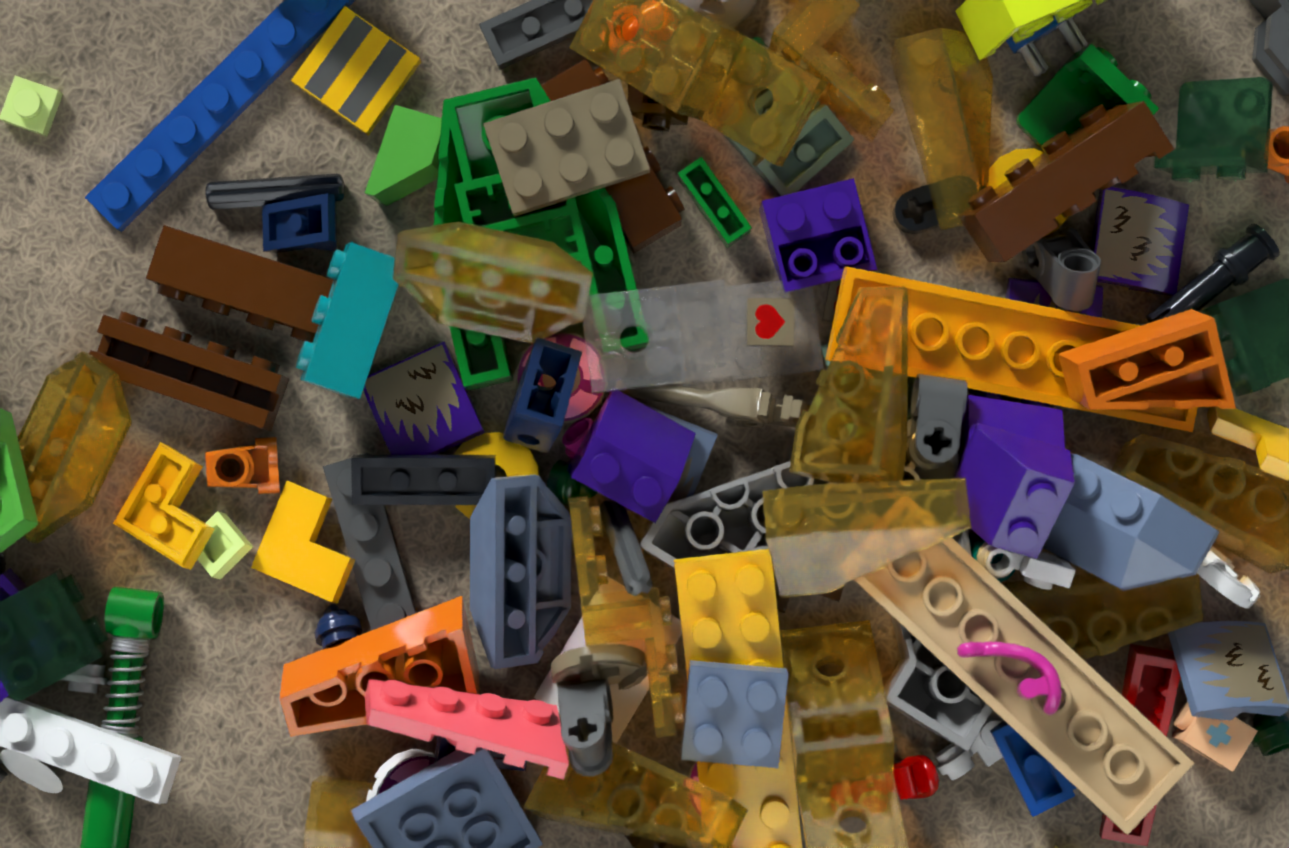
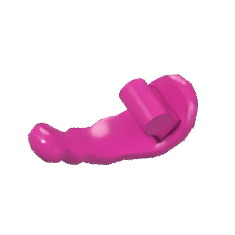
[957,642,1062,715]

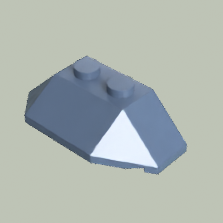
[1043,453,1220,591]
[470,474,572,669]

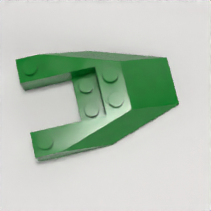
[430,77,650,391]

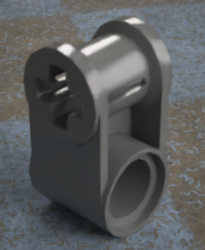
[1022,227,1101,311]
[908,374,967,470]
[558,679,613,776]

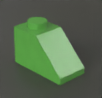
[365,105,442,206]

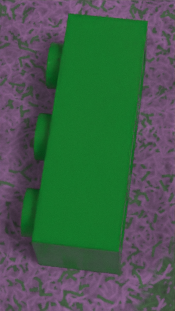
[677,156,752,248]

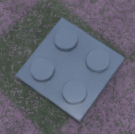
[680,660,788,768]

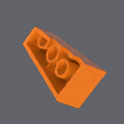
[279,596,480,737]

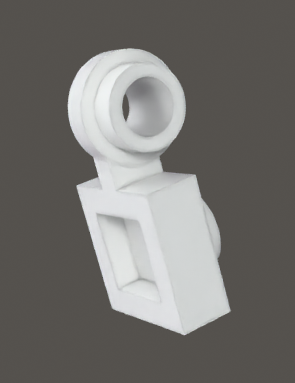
[977,542,1076,590]
[935,710,1003,780]

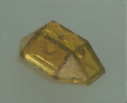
[393,222,593,344]
[18,352,132,543]

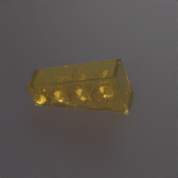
[1111,434,1289,574]
[1001,573,1203,660]
[523,741,748,848]

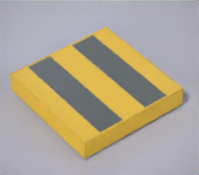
[291,6,422,136]

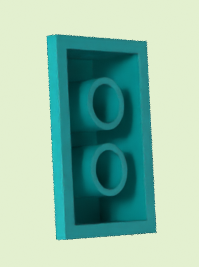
[296,242,406,399]

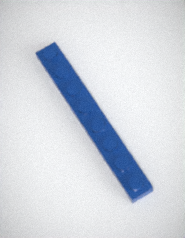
[85,0,356,232]

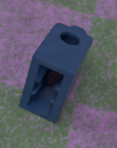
[503,337,582,452]

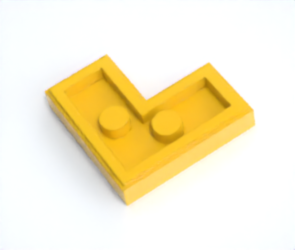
[1207,407,1289,481]
[113,442,215,570]
[251,480,356,603]

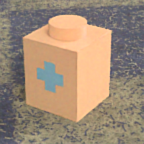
[1172,702,1258,772]

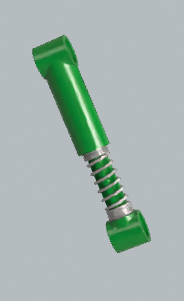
[80,586,164,848]

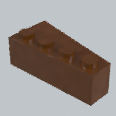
[958,101,1174,262]

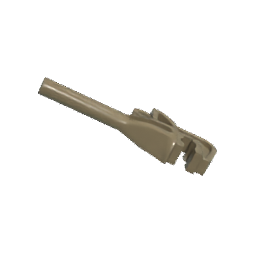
[616,377,817,429]

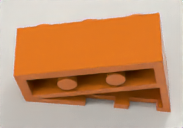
[1058,309,1236,410]

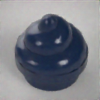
[314,604,363,649]

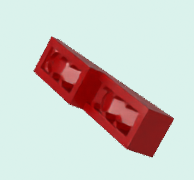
[1099,644,1180,847]

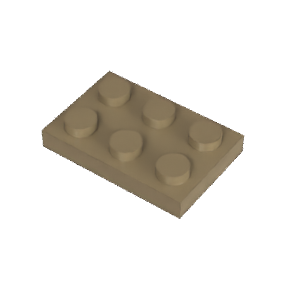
[483,79,650,217]

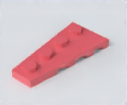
[365,679,569,780]

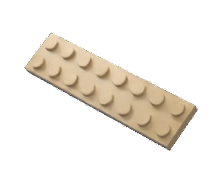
[837,494,1194,835]

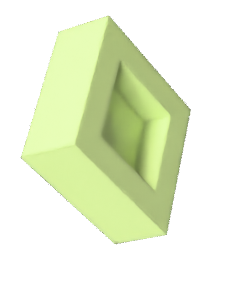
[0,76,63,137]
[197,511,253,580]

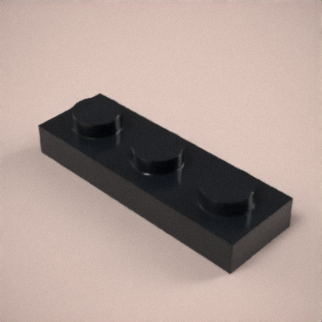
[351,454,496,505]

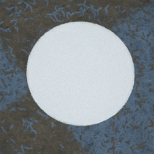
[0,749,63,793]

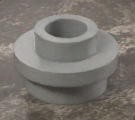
[59,661,109,693]

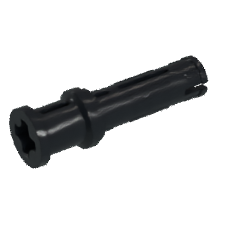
[1146,223,1280,323]

